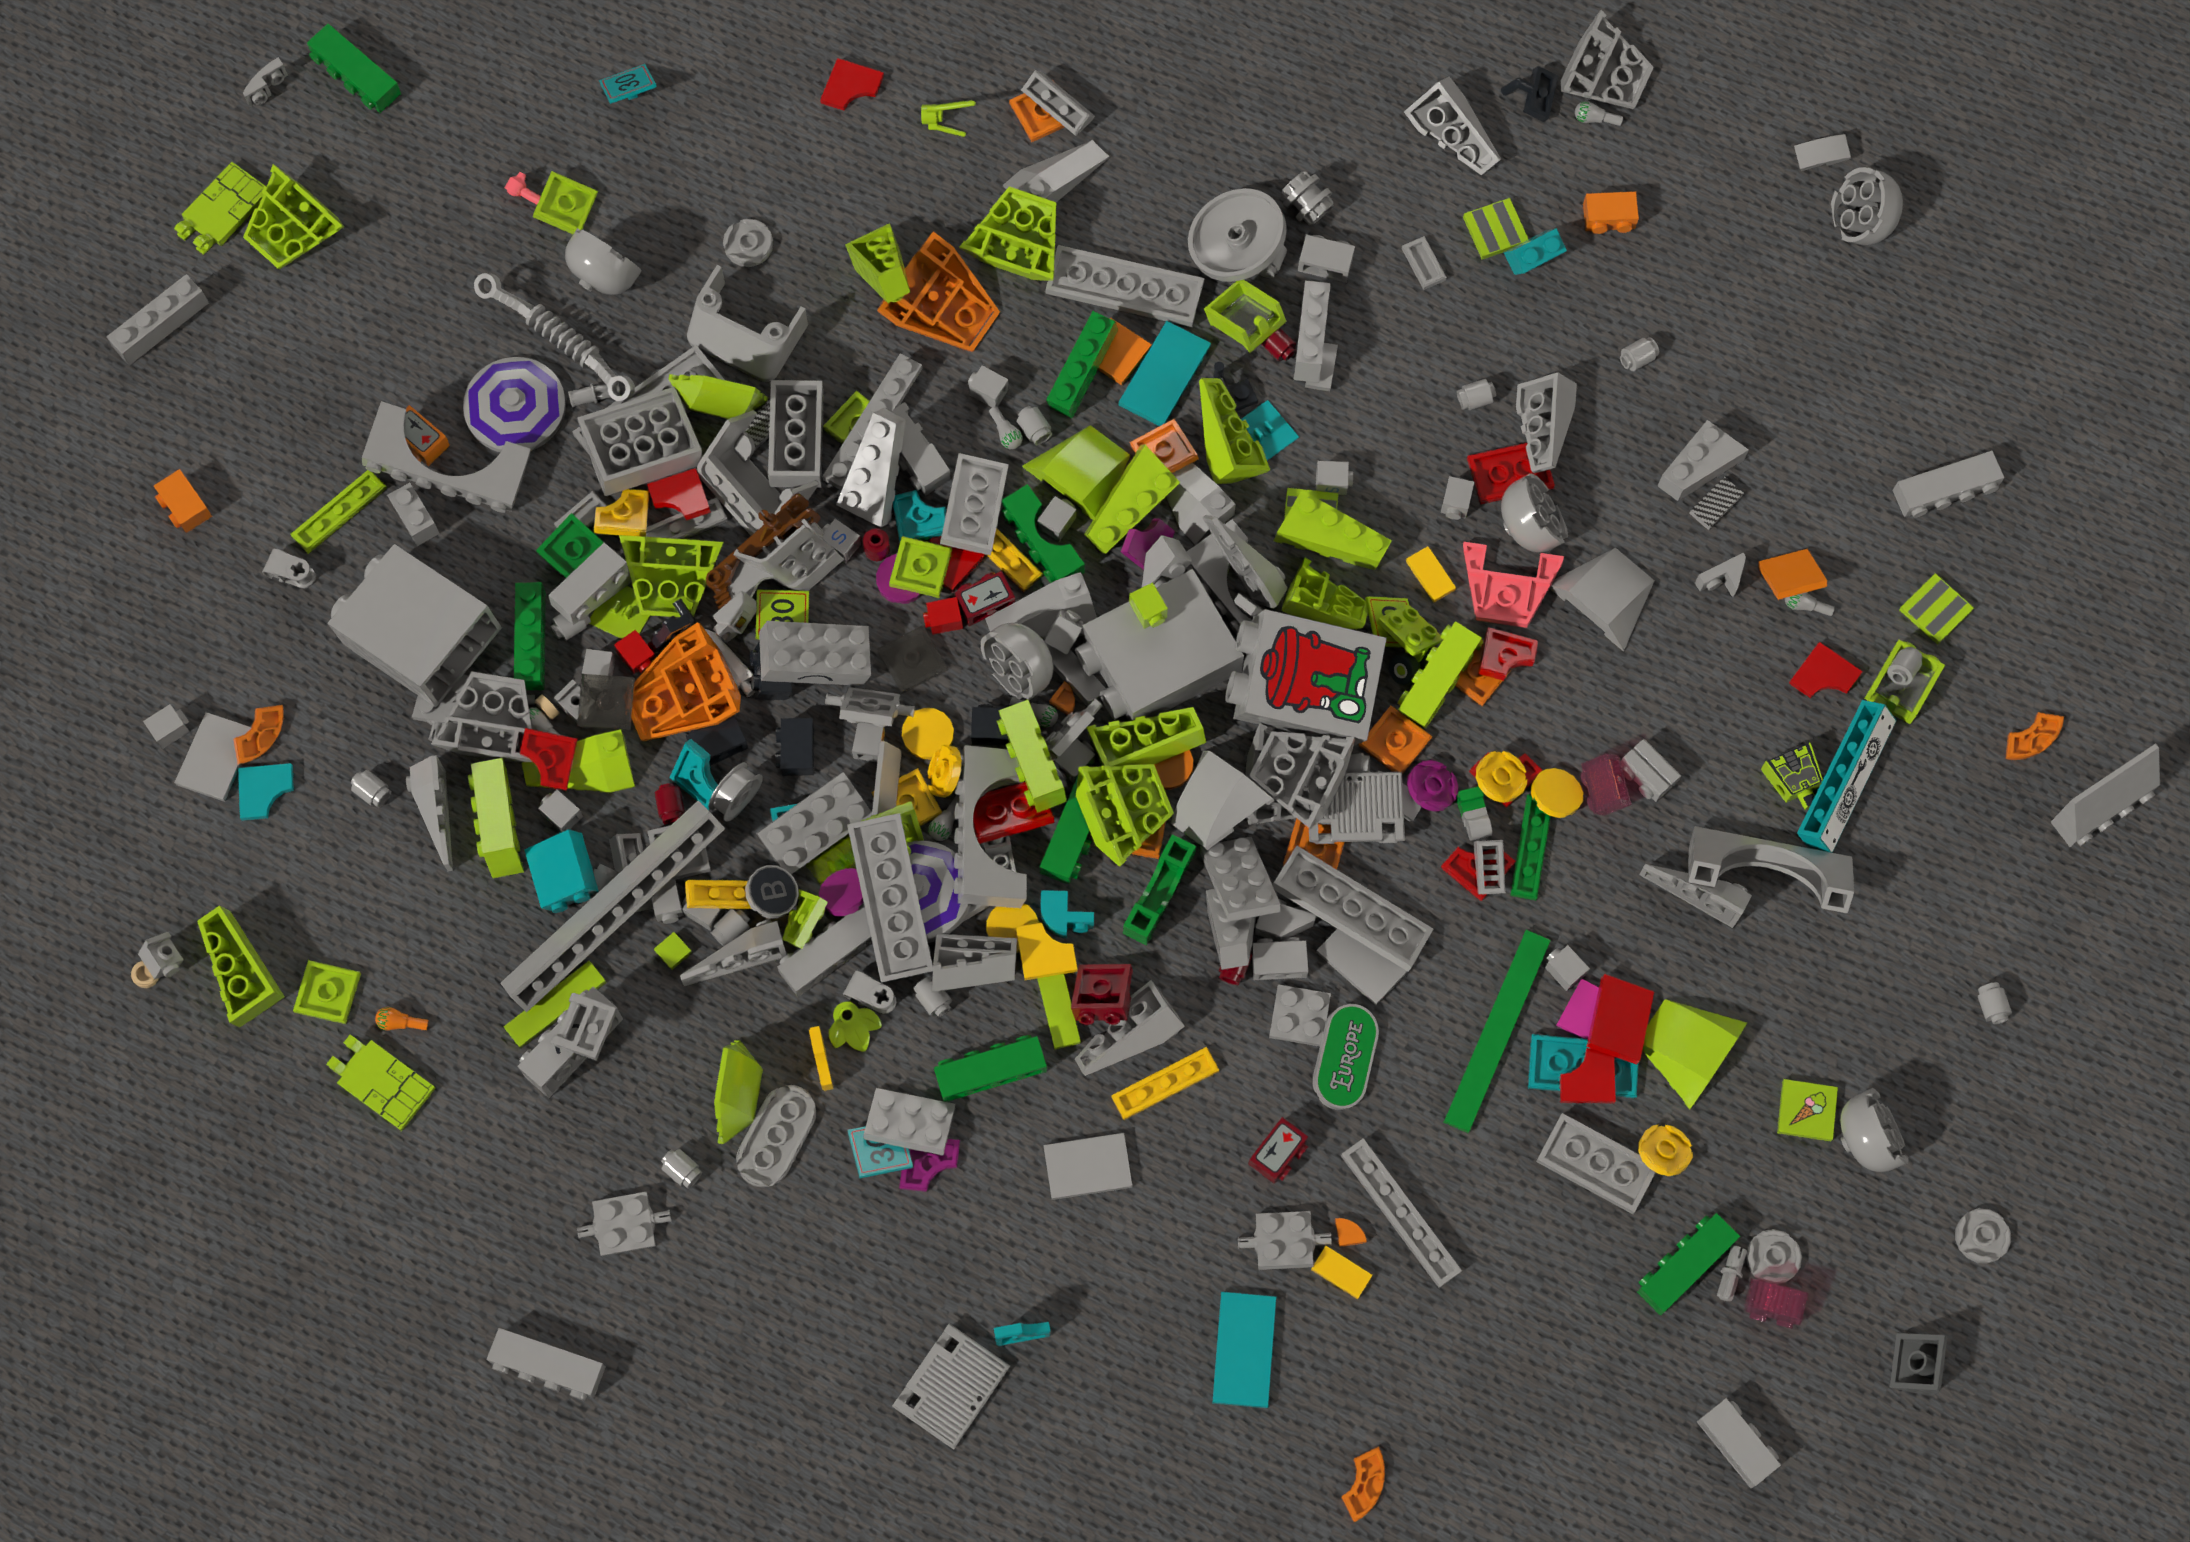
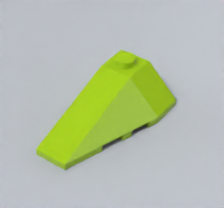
[1199,378,1270,484]
[522,729,635,793]

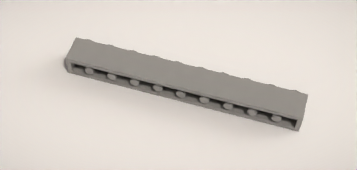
[500,800,725,1012]

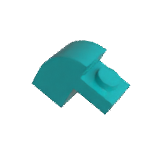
[1041,890,1094,938]

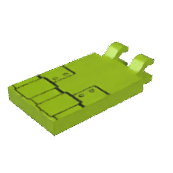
[174,162,265,255]
[326,1035,436,1131]

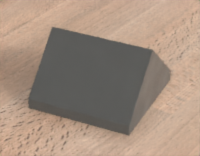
[1890,1333,1947,1396]

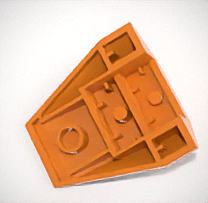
[877,232,1000,352]
[622,622,741,741]

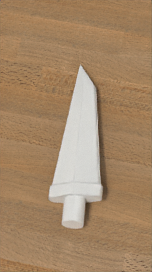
[705,629,755,697]

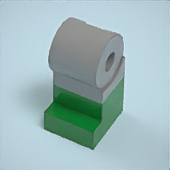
[1456,786,1492,841]

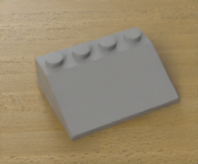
[577,387,702,496]
[2051,744,2160,847]

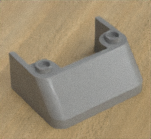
[687,265,808,382]
[697,410,819,536]

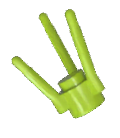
[921,100,976,137]

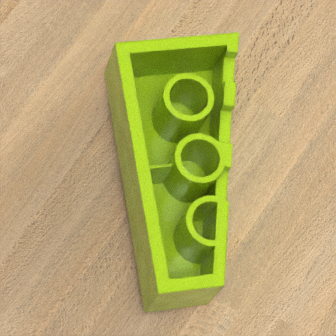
[845,223,910,303]
[1084,445,1180,554]
[1273,490,1392,570]
[1397,621,1483,728]
[997,700,1067,813]
[1086,707,1206,766]
[197,905,285,1027]

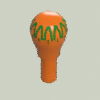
[375,1007,429,1030]

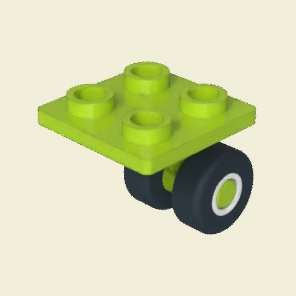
[1377,605,1443,685]

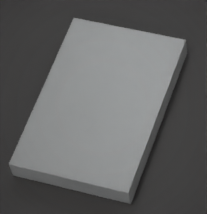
[174,712,251,802]
[1316,929,1408,1005]
[1043,1133,1132,1200]

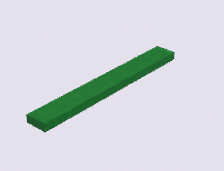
[1443,930,1551,1133]

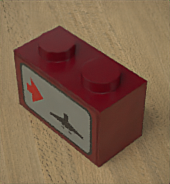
[955,571,1015,626]
[1248,1117,1308,1184]

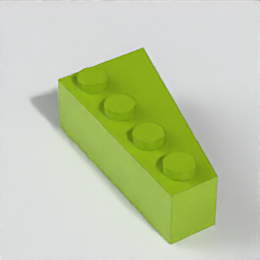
[468,758,524,878]

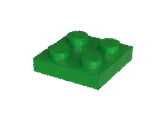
[536,513,604,579]

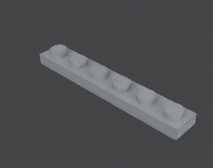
[822,353,922,490]
[1341,1138,1462,1288]

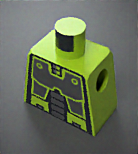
[1761,742,1823,810]

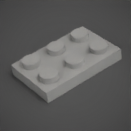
[864,1088,955,1155]

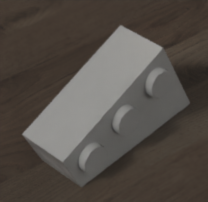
[891,402,951,496]
[1658,420,1749,501]
[548,543,631,625]
[1206,889,1256,969]
[932,934,1017,992]

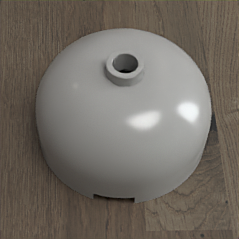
[1831,167,1903,245]
[565,228,641,295]
[1501,474,1568,553]
[981,623,1053,700]
[1840,1088,1908,1172]

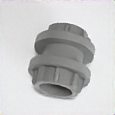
[1282,171,1334,225]

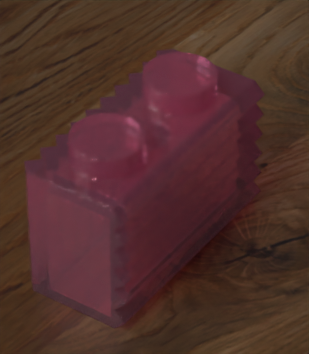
[1581,753,1632,816]
[1744,1278,1808,1329]

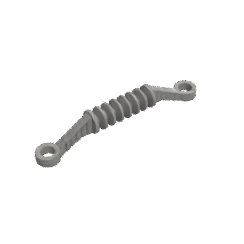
[474,273,635,401]

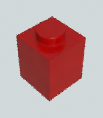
[923,597,963,635]
[614,629,655,674]

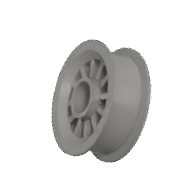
[708,762,763,822]

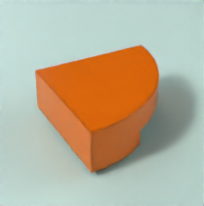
[1049,681,1075,715]
[1335,1218,1367,1247]

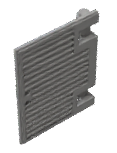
[1309,772,1405,844]
[892,1323,1010,1450]

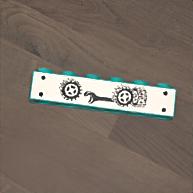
[1797,700,1896,853]

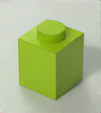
[1129,582,1168,629]

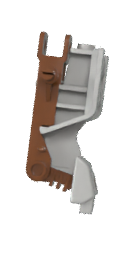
[706,493,844,642]

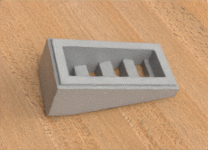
[1474,840,1505,894]

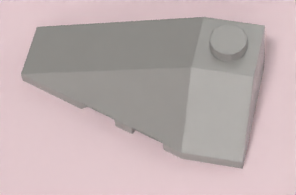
[1404,76,1501,175]
[1003,140,1109,202]
[1516,373,1577,473]
[1166,463,1236,545]
[1202,515,1288,608]
[985,572,1097,639]
[406,755,453,871]
[1639,864,1752,928]
[680,920,787,986]
[1075,980,1185,1076]

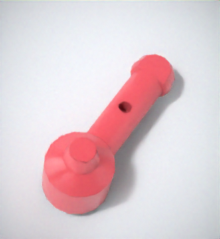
[505,172,541,205]

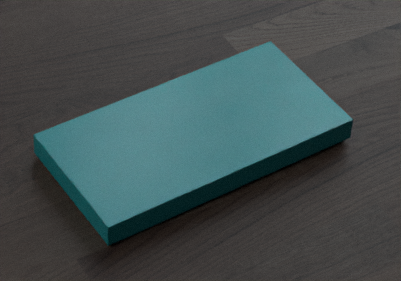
[1118,321,1211,426]
[1528,1034,1639,1098]
[1212,1292,1276,1408]

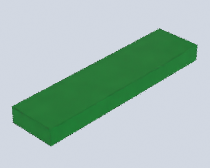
[1510,794,1551,901]

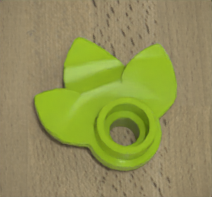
[829,1002,882,1052]

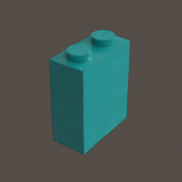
[524,829,599,913]

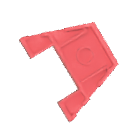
[1463,542,1564,628]

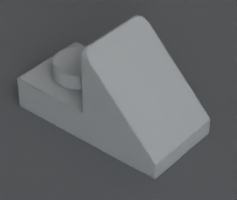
[1695,553,1746,597]

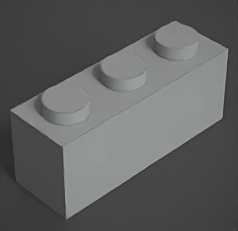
[1697,1398,1781,1488]

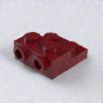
[1071,964,1133,1025]

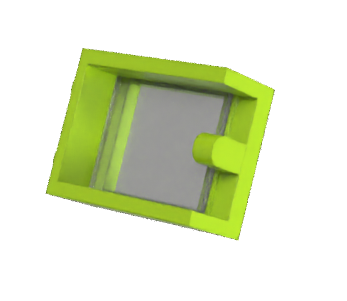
[1204,280,1287,353]
[1864,640,1945,724]

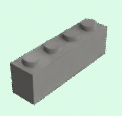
[107,274,209,366]
[1294,280,1330,383]
[1892,451,2004,518]
[777,903,872,997]
[486,1328,606,1401]

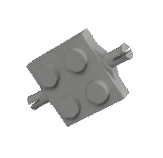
[412,675,469,741]
[825,687,915,727]
[1045,699,1103,761]
[577,1192,671,1256]
[1238,1211,1332,1270]

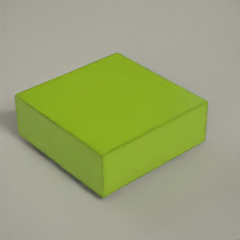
[654,932,692,970]

